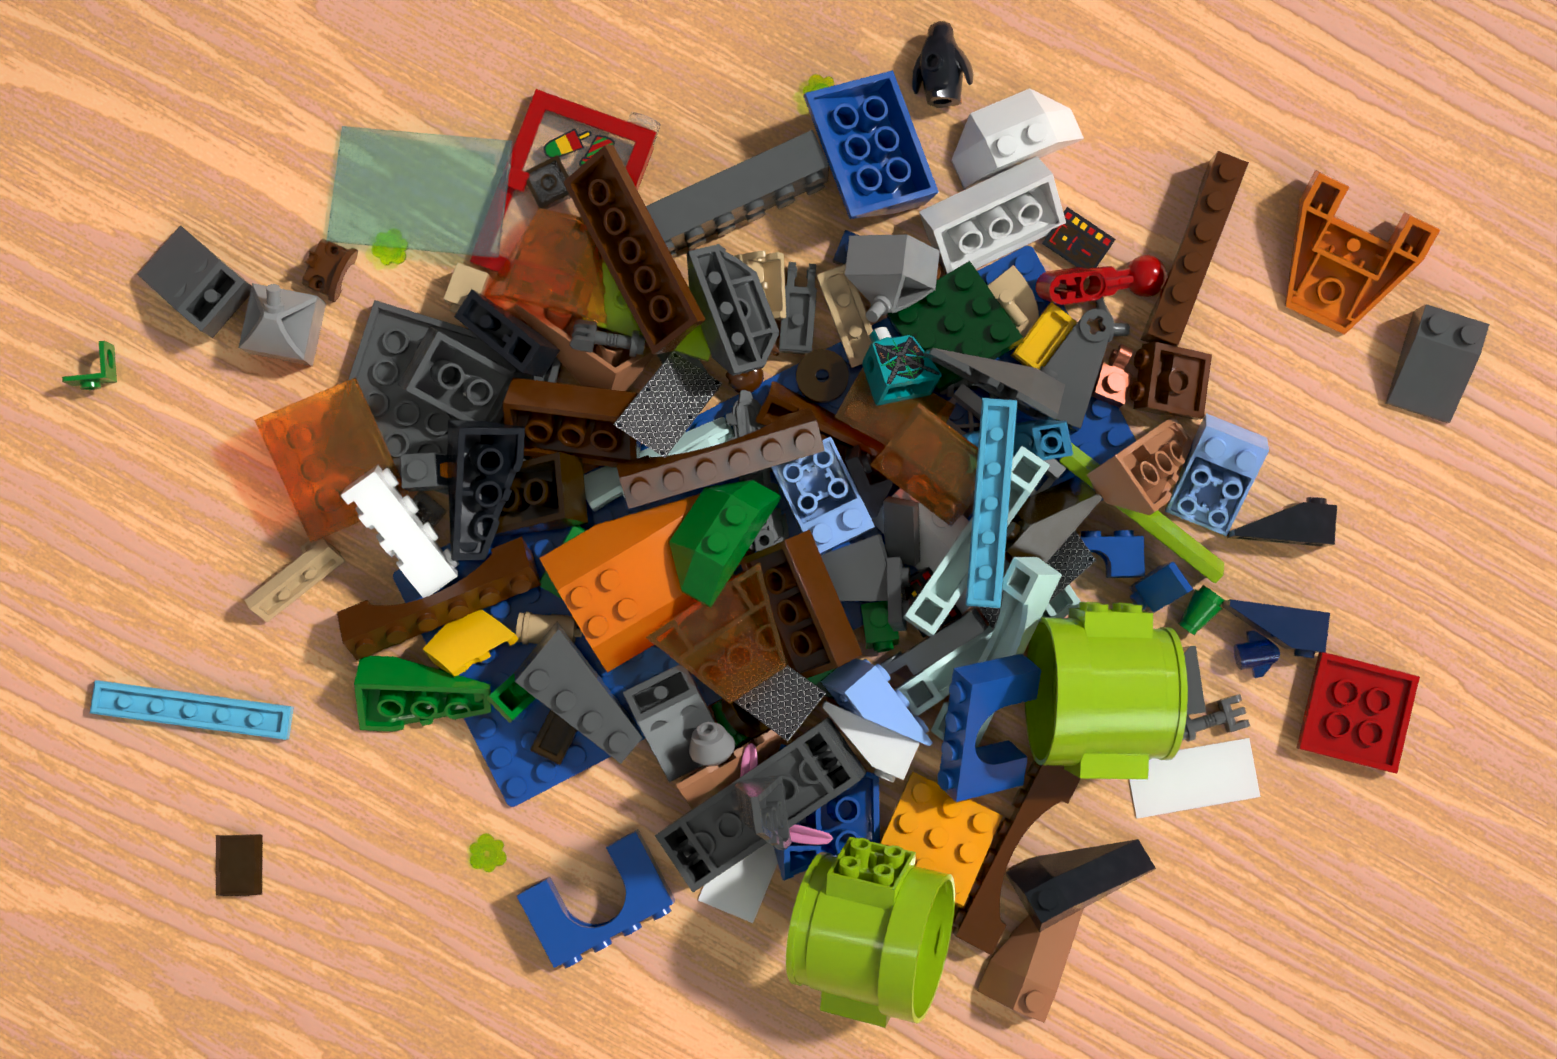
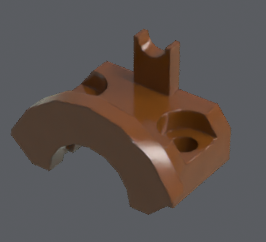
[302,239,358,303]

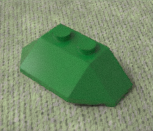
[669,480,781,608]

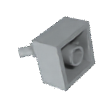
[845,234,940,322]
[239,283,326,366]

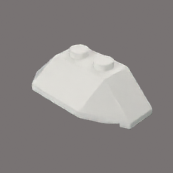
[951,88,1084,190]

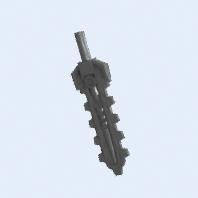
[725,390,789,554]

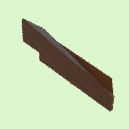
[755,381,914,473]

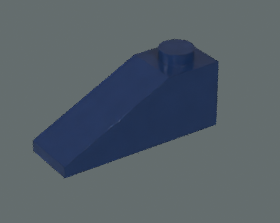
[1222,599,1330,658]

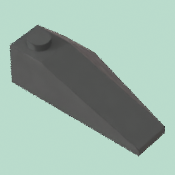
[923,348,1065,420]

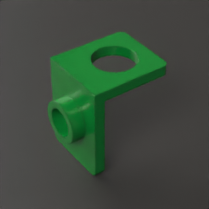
[62,340,117,390]

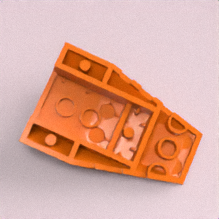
[539,493,751,673]

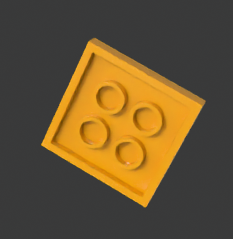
[879,772,1003,908]

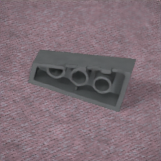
[514,621,642,764]

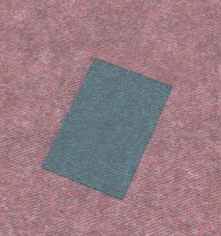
[327,126,513,258]

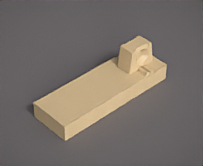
[817,264,873,368]
[244,535,345,622]

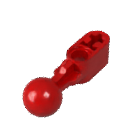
[1036,255,1167,305]

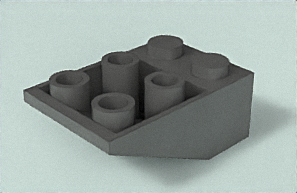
[137,225,252,338]
[623,662,715,782]

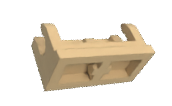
[735,251,786,320]

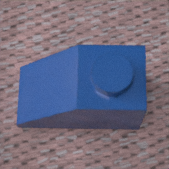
[1129,561,1193,613]

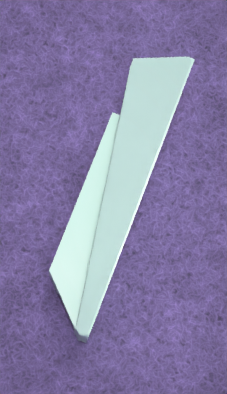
[584,417,734,512]

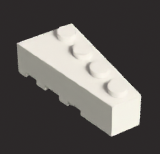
[340,465,459,598]

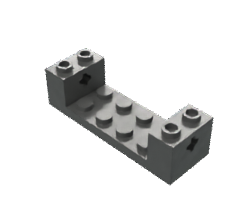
[655,717,867,892]

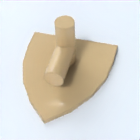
[988,265,1039,338]

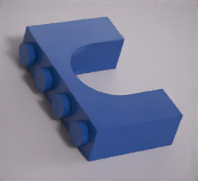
[937,654,1041,802]
[517,829,675,969]

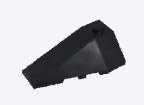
[1005,839,1156,932]

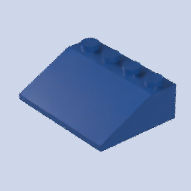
[803,70,939,219]

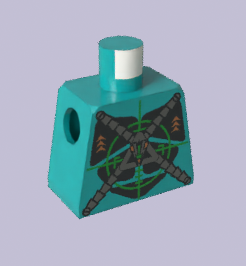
[862,327,942,406]

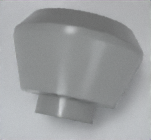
[689,722,735,766]

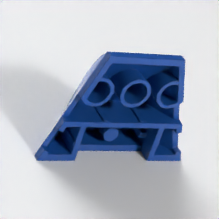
[773,744,880,881]

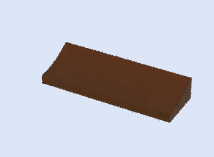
[563,145,706,355]

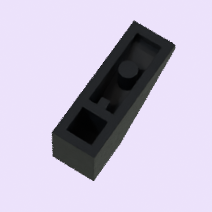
[454,289,560,378]
[1227,497,1337,547]

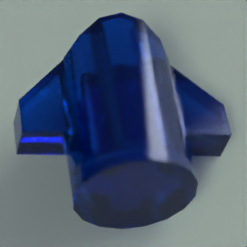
[1234,630,1280,678]

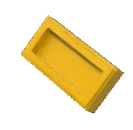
[1010,302,1077,369]

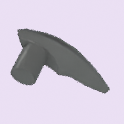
[1095,297,1130,342]

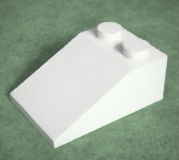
[822,701,920,783]

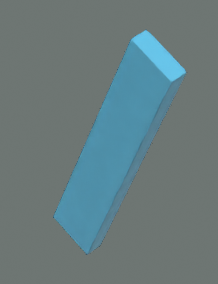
[966,398,1017,608]
[90,680,294,740]

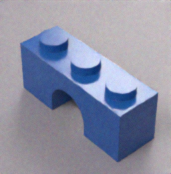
[1080,530,1145,578]

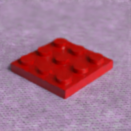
[1296,653,1420,774]

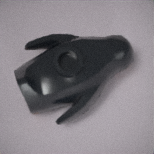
[912,21,974,108]

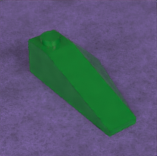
[354,656,492,732]

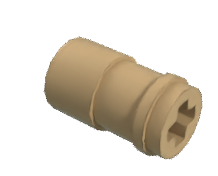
[516,612,582,645]

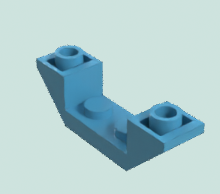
[933,420,1073,478]

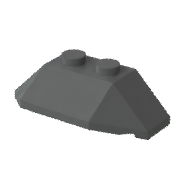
[687,244,779,376]

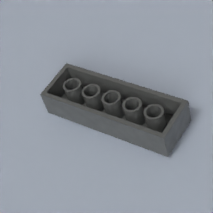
[646,130,829,258]

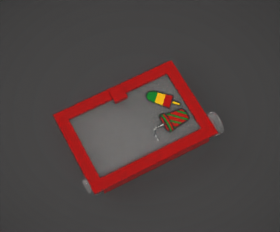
[470,89,661,311]

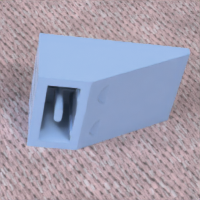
[1165,413,1269,536]
[771,436,875,555]
[821,658,933,746]

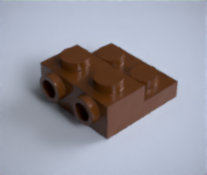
[1130,342,1212,420]

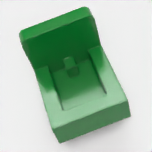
[861,601,899,653]

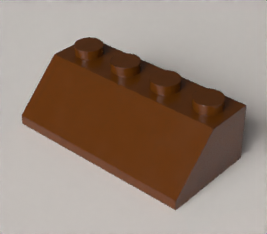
[503,378,641,467]
[740,530,863,678]

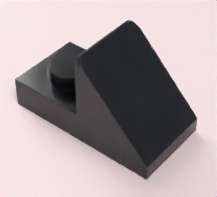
[845,444,896,519]

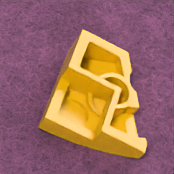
[423,609,518,677]

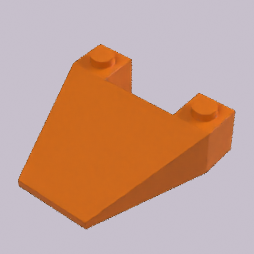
[1285,170,1440,335]

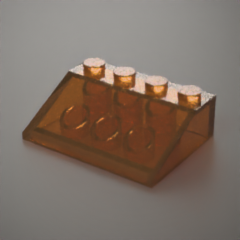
[254,377,409,542]

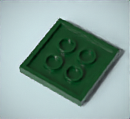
[886,261,1023,393]

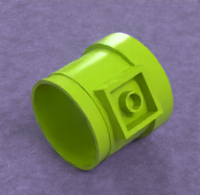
[1025,602,1188,780]
[786,837,955,1028]

